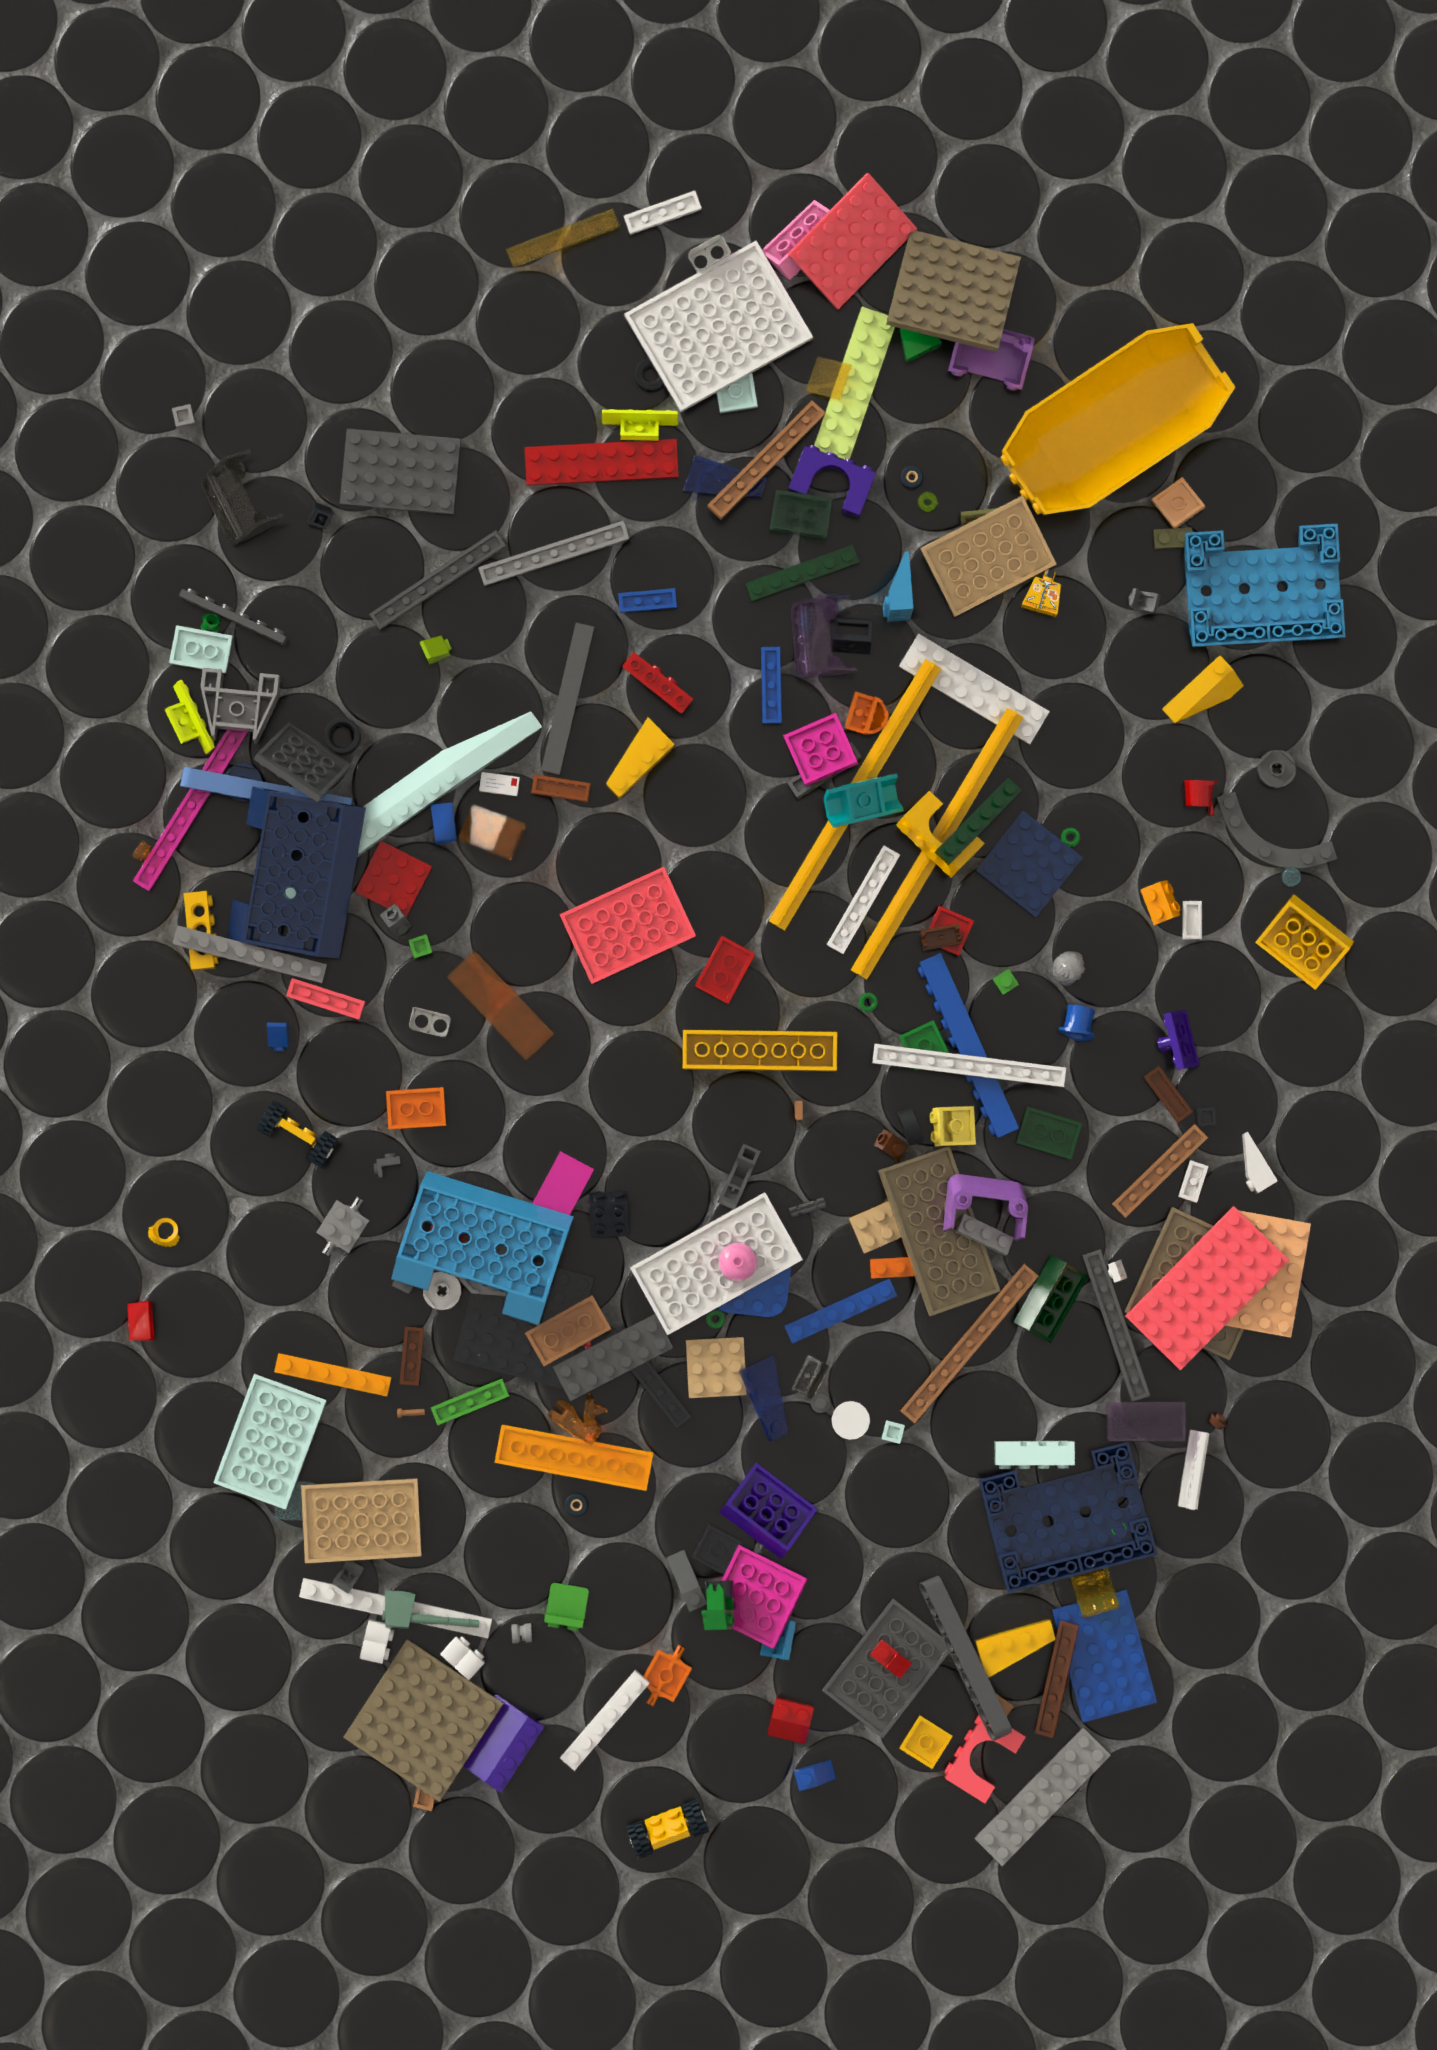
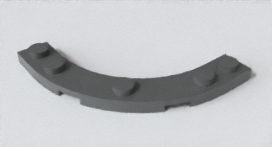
[1216,792,1337,869]

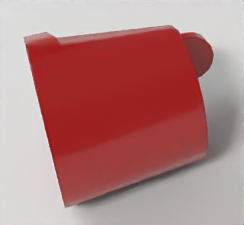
[1184,780,1218,816]

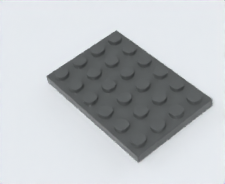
[340,429,461,515]
[822,1598,949,1738]

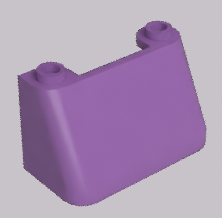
[948,329,1035,391]

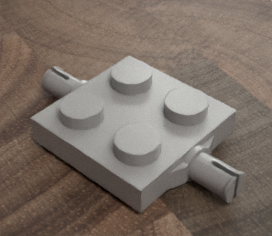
[316,1197,369,1256]

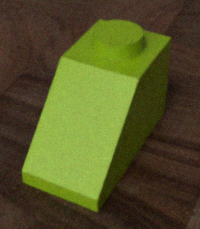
[420,636,452,665]

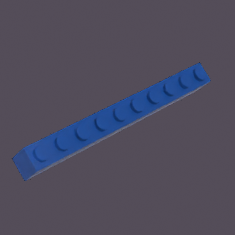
[917,953,1019,1138]

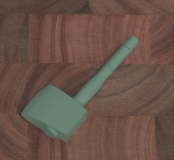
[382,1591,479,1629]

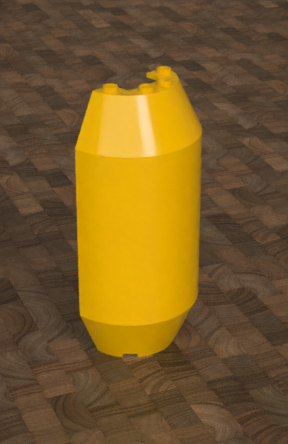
[1000,323,1235,515]

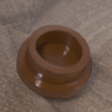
[1209,1413,1227,1430]

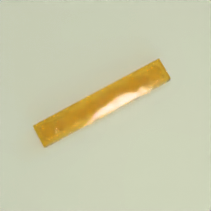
[506,209,620,268]

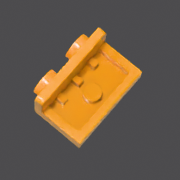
[1141,880,1181,925]

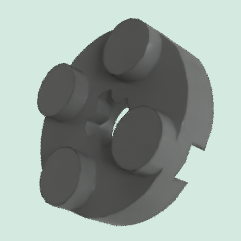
[1257,750,1296,789]

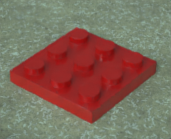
[355,841,432,918]

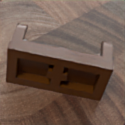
[920,923,962,951]

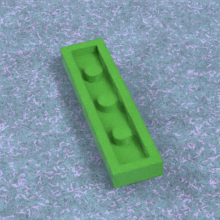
[430,1379,509,1425]

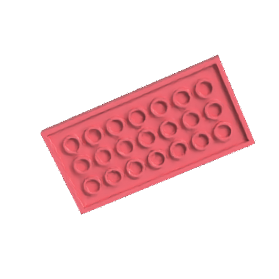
[1125,1206,1289,1370]

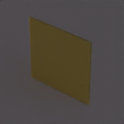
[806,357,852,400]

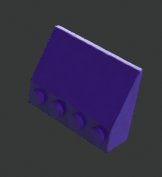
[719,1463,818,1559]
[464,1694,545,1793]

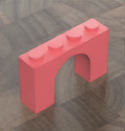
[944,1715,1026,1803]

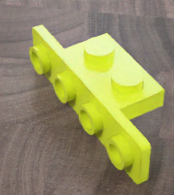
[602,409,678,441]
[165,680,215,754]

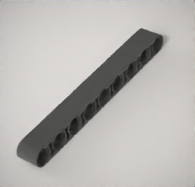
[919,1576,1012,1741]

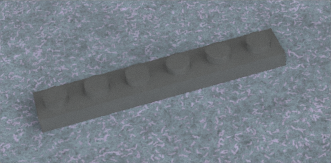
[179,588,288,646]

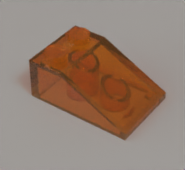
[458,804,525,861]

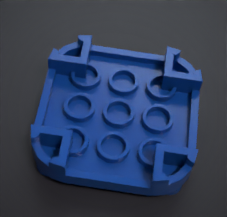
[718,1267,791,1317]

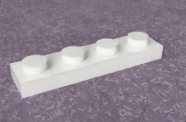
[624,191,701,235]

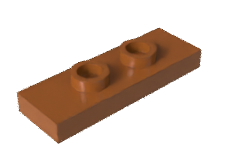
[531,774,591,803]

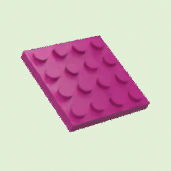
[722,1545,808,1649]

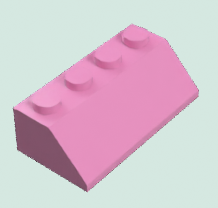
[762,200,830,280]

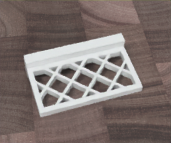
[1178,1430,1209,1510]

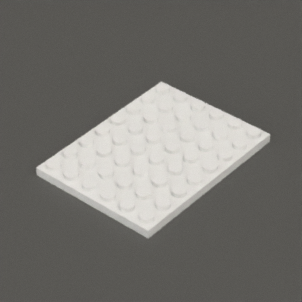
[624,241,813,412]

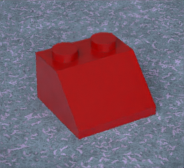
[767,1697,814,1744]

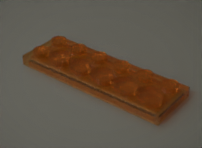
[447,951,554,1061]

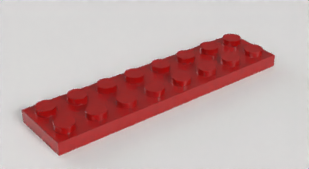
[525,439,679,486]

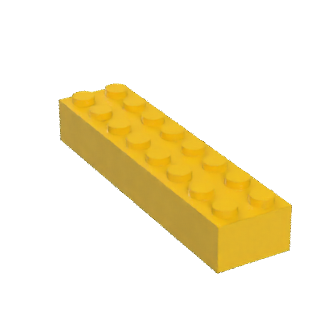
[683,1030,837,1072]

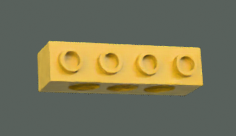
[184,891,219,971]

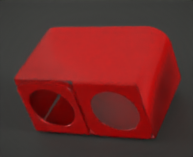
[127,1301,154,1341]

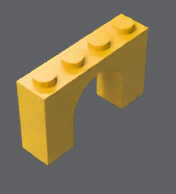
[896,791,985,878]

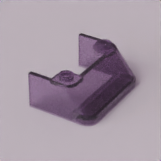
[791,594,857,678]

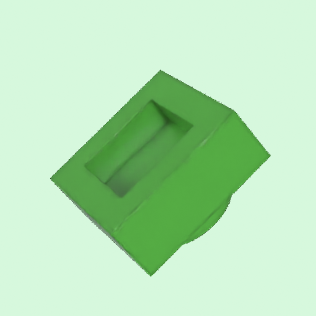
[408,934,433,959]
[992,969,1019,995]

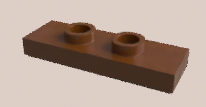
[1143,1066,1193,1123]

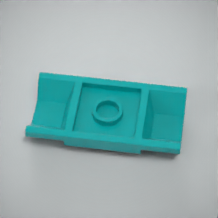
[824,773,903,828]

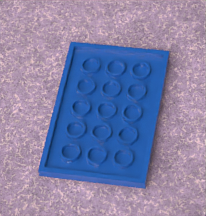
[1052,1589,1157,1723]

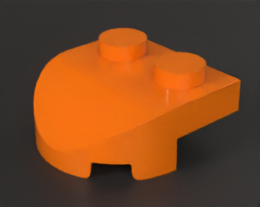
[844,692,889,735]

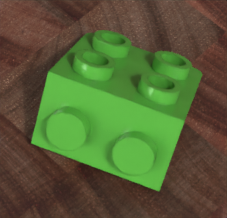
[544,1583,589,1631]

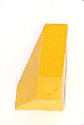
[1162,656,1244,723]

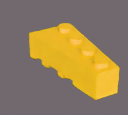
[606,717,675,800]
[975,1619,1056,1678]

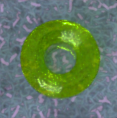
[918,492,937,511]

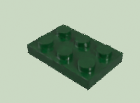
[1016,1106,1082,1160]

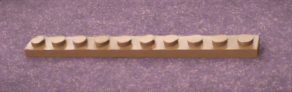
[900,1264,1039,1423]

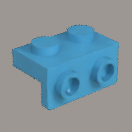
[760,1621,796,1660]

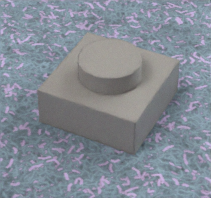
[172,404,195,428]

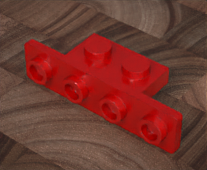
[622,652,693,714]

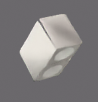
[689,235,731,273]
[409,1007,451,1037]

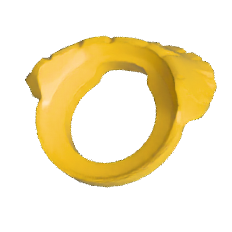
[148,1218,180,1247]

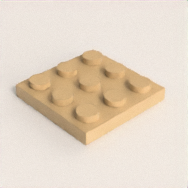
[686,1337,747,1398]

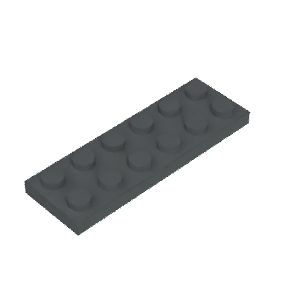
[553,1314,673,1401]

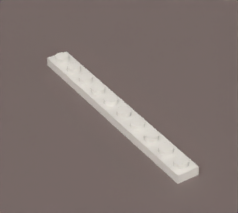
[872,1044,1066,1087]
[299,1578,492,1638]

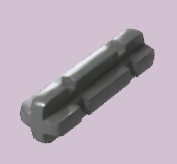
[789,1198,826,1218]

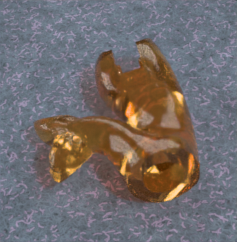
[548,1393,608,1445]

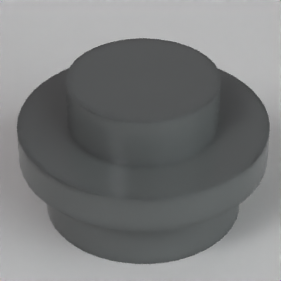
[811,1394,830,1413]

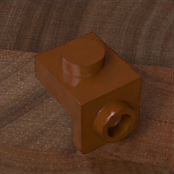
[874,1129,909,1161]

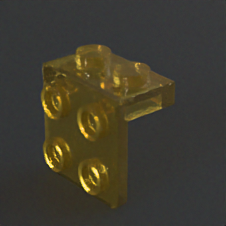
[1070,1568,1120,1618]

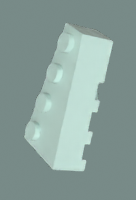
[994,1441,1075,1469]

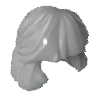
[1053,951,1085,986]

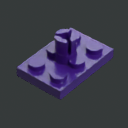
[1158,1010,1200,1070]

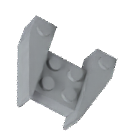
[201,668,281,744]

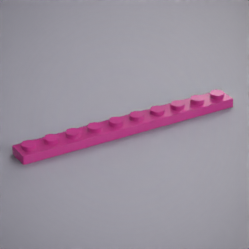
[133,730,249,892]

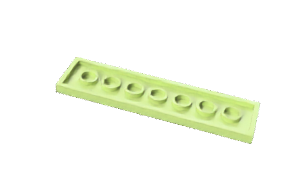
[814,307,895,460]

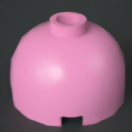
[719,1243,757,1281]

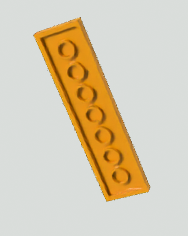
[495,1425,653,1491]

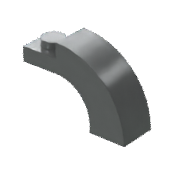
[717,1144,761,1210]

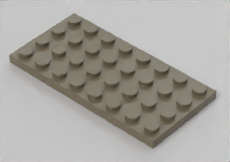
[878,1146,1000,1316]

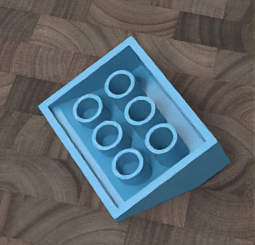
[883,551,913,622]

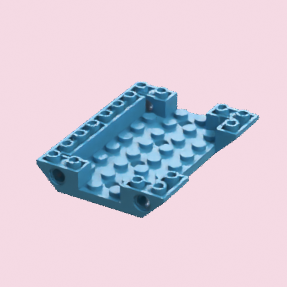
[1184,524,1346,647]
[391,1171,574,1325]

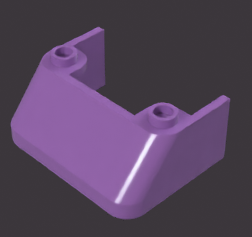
[943,1174,1028,1241]

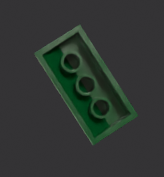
[1014,1255,1088,1343]

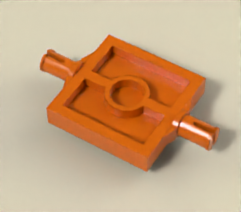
[644,1645,692,1707]

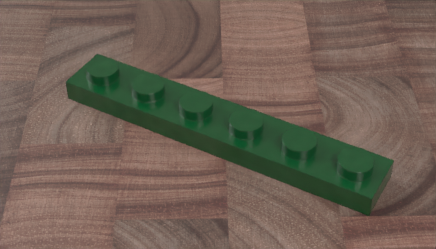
[745,545,859,602]
[935,777,1022,866]

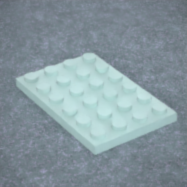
[213,1374,327,1510]

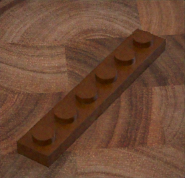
[1035,1620,1080,1738]

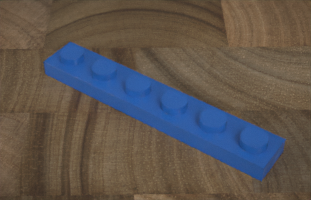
[784,1279,897,1344]

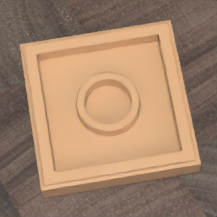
[1152,477,1205,530]

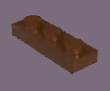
[399,1326,424,1386]

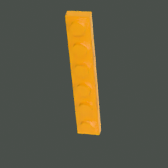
[274,1353,392,1396]

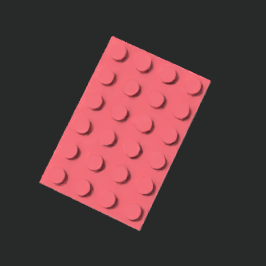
[787,173,917,309]
[559,867,696,984]

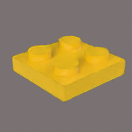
[899,1715,953,1769]

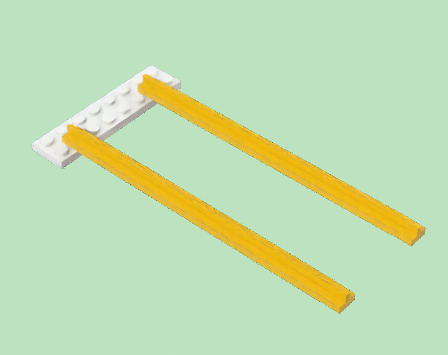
[769,633,1050,980]

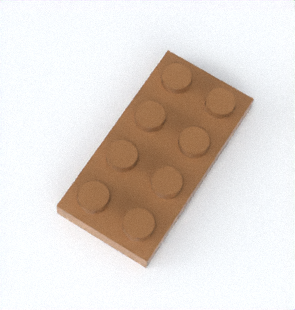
[525,1295,611,1366]

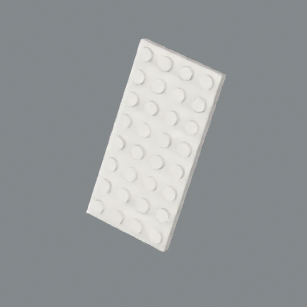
[630,1192,803,1335]

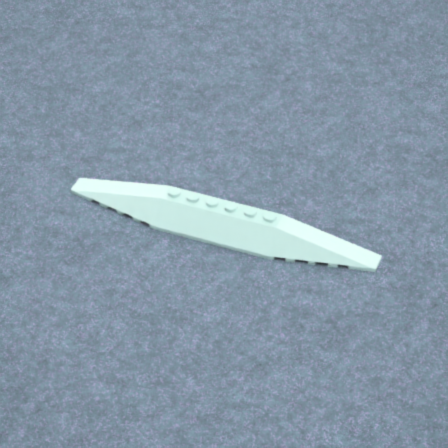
[285,712,542,898]

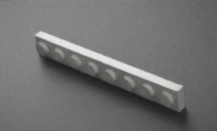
[478,521,629,587]
[172,925,327,984]

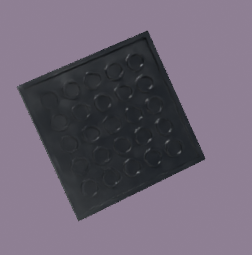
[453,1261,594,1389]

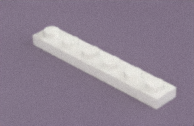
[827,846,900,954]
[560,1670,650,1771]

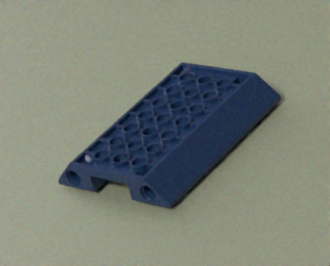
[227,786,366,958]
[979,1442,1158,1593]

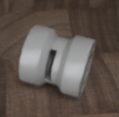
[512,1623,532,1643]

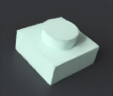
[881,1420,905,1444]

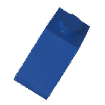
[267,1023,290,1052]
[794,1760,836,1791]

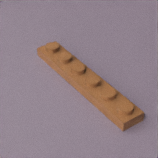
[1112,1124,1208,1218]

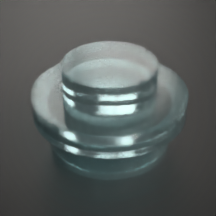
[1282,867,1301,886]

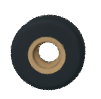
[900,466,923,489]
[565,1493,588,1517]

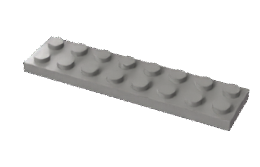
[975,1727,1111,1866]

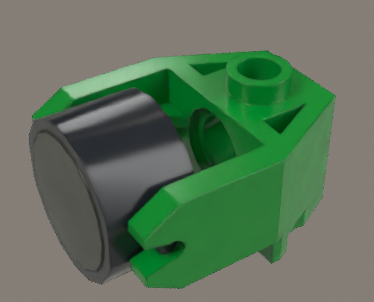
[702,1580,734,1630]

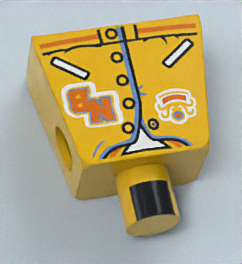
[1021,569,1061,617]

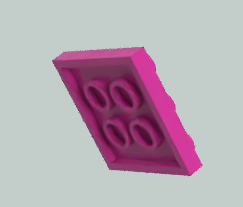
[783,713,858,787]

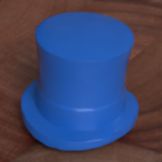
[1058,1005,1095,1041]

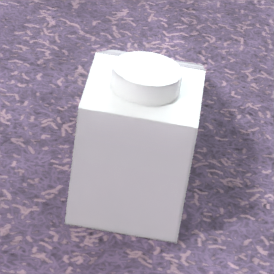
[1242,1132,1278,1193]

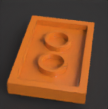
[386,1087,446,1130]

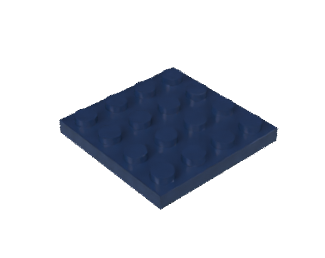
[976,811,1083,918]

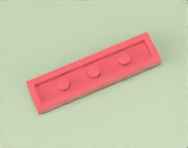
[286,978,365,1020]

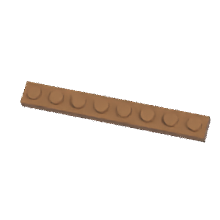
[707,401,826,519]

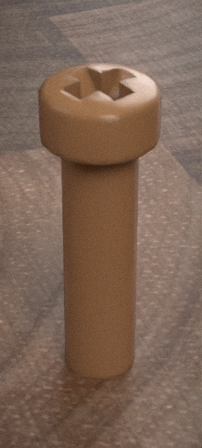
[397,1408,425,1418]

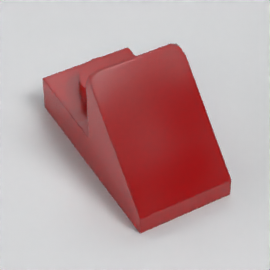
[870,1639,912,1678]

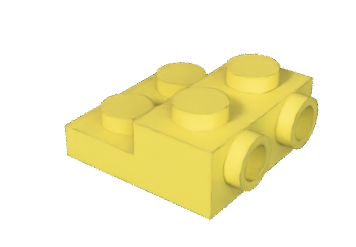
[930,1106,976,1146]

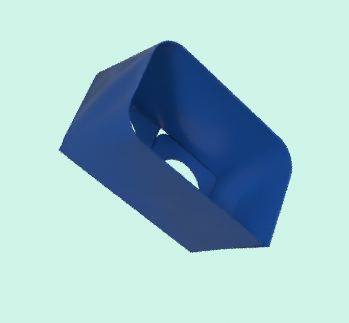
[431,803,457,845]

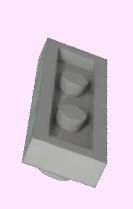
[955,1214,1014,1256]

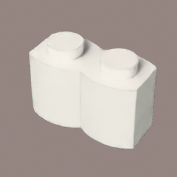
[360,1619,395,1664]
[441,1636,485,1680]

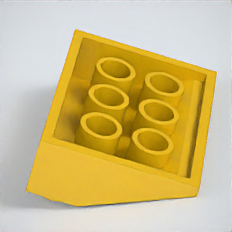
[1255,894,1354,990]

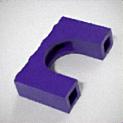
[788,445,876,518]

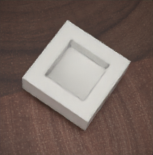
[1108,1260,1127,1283]

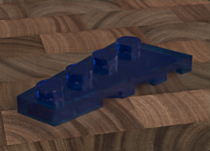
[683,455,767,498]
[739,1355,788,1442]

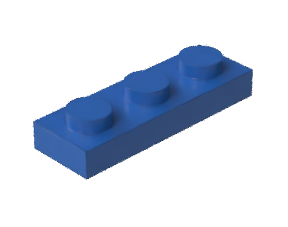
[618,588,677,613]

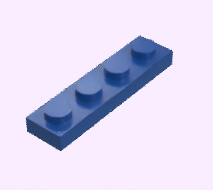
[761,647,782,724]

